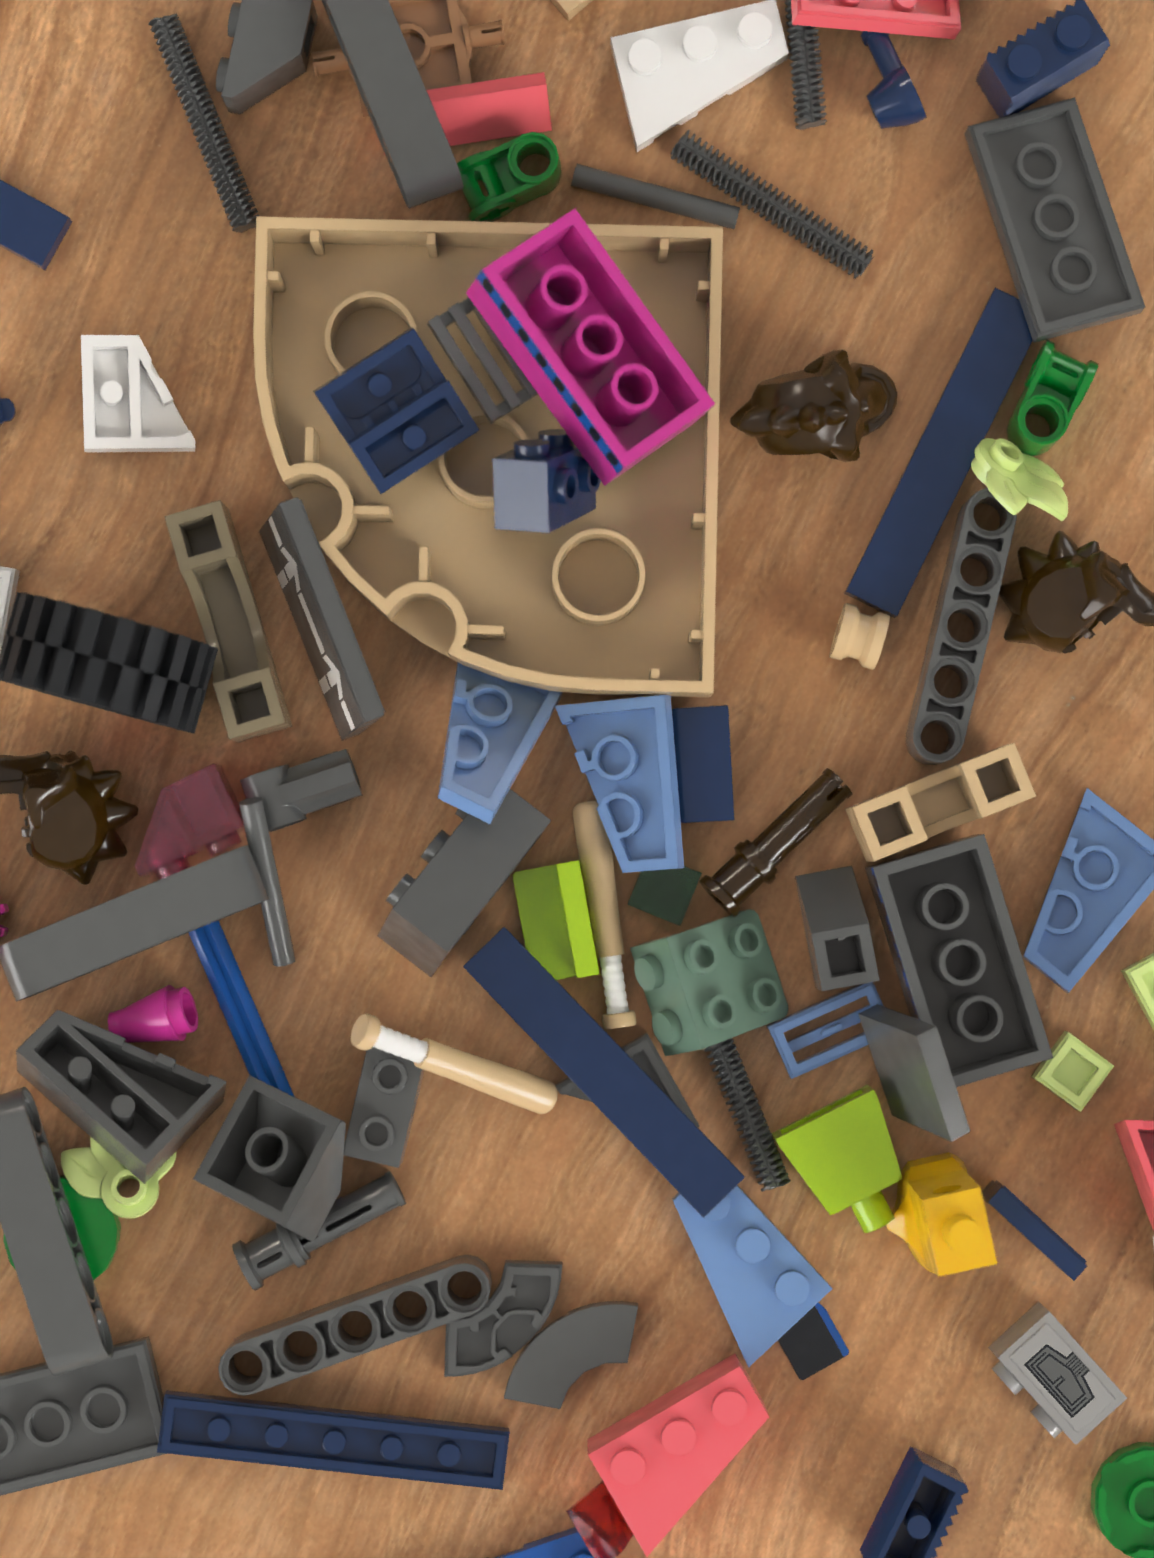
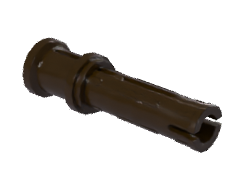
[699,768,853,918]

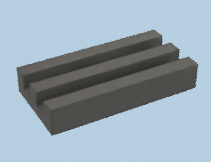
[428,297,538,424]

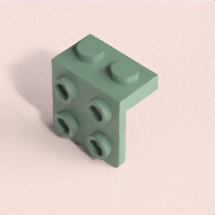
[630,909,788,1056]

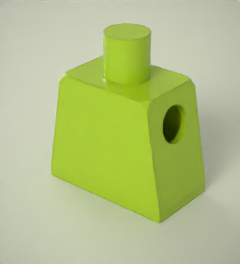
[772,1085,902,1233]

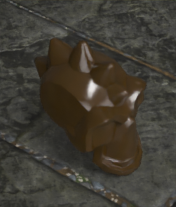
[730,350,897,462]
[999,531,1154,654]
[0,751,138,885]

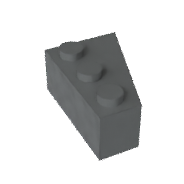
[378,789,551,977]
[16,1009,227,1184]

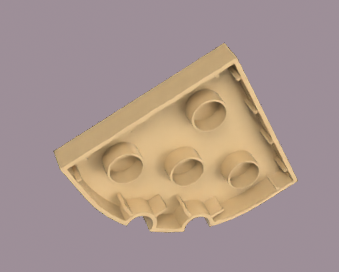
[253,216,723,698]

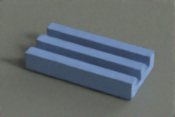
[767,982,884,1079]

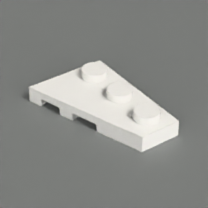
[610,0,789,152]

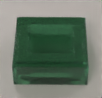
[627,866,702,926]

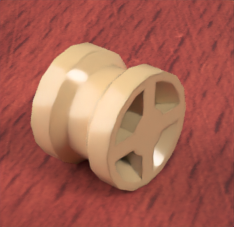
[829,603,890,670]

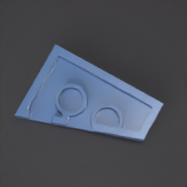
[438,662,563,824]
[555,695,684,873]
[1023,788,1154,994]
[672,1185,832,1368]

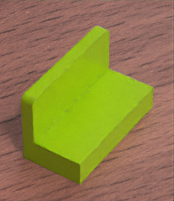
[513,860,600,980]

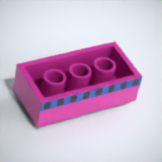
[466,208,715,486]

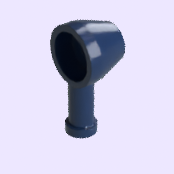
[861,31,927,129]

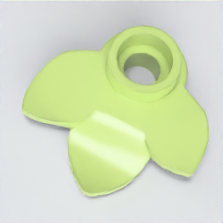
[971,438,1068,521]
[61,1137,177,1219]

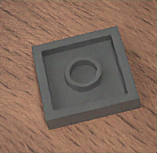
[858,1004,971,1142]

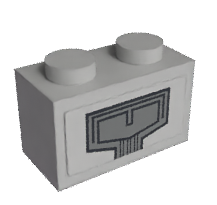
[988,1301,1127,1445]

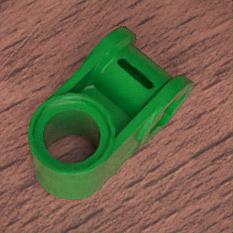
[457,132,562,222]
[1007,340,1099,456]

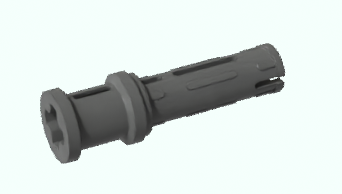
[232,1171,406,1291]

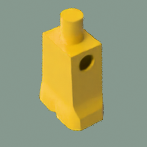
[885,1152,997,1277]

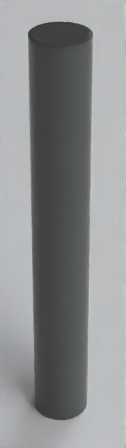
[571,164,740,230]
[239,797,296,966]

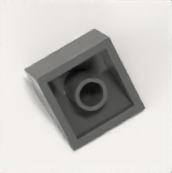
[193,1075,346,1242]

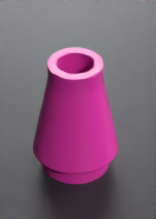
[108,985,198,1043]

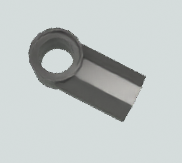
[240,749,363,832]

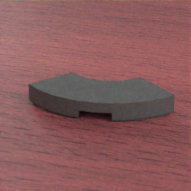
[444,1260,563,1377]
[504,1301,638,1409]

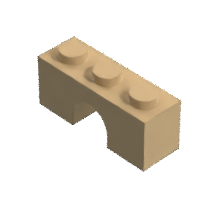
[845,743,1036,862]

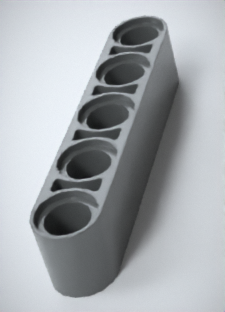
[321,0,463,209]
[906,488,1017,765]
[0,845,269,1002]
[0,1087,114,1376]
[218,1255,492,1395]

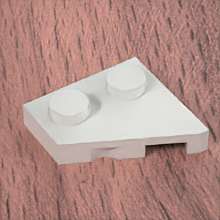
[81,335,195,452]

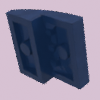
[313,327,479,494]
[672,705,734,823]

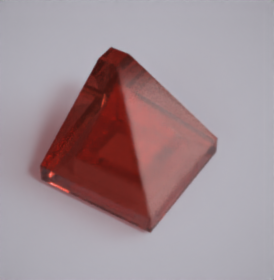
[566,1480,634,1558]

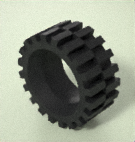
[0,592,218,734]

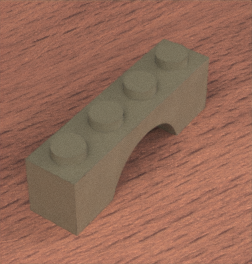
[164,500,293,743]

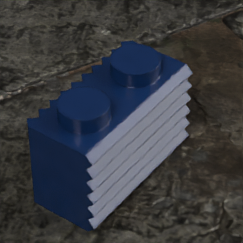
[976,0,1110,118]
[860,1446,969,1558]

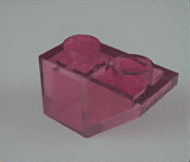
[135,764,245,880]

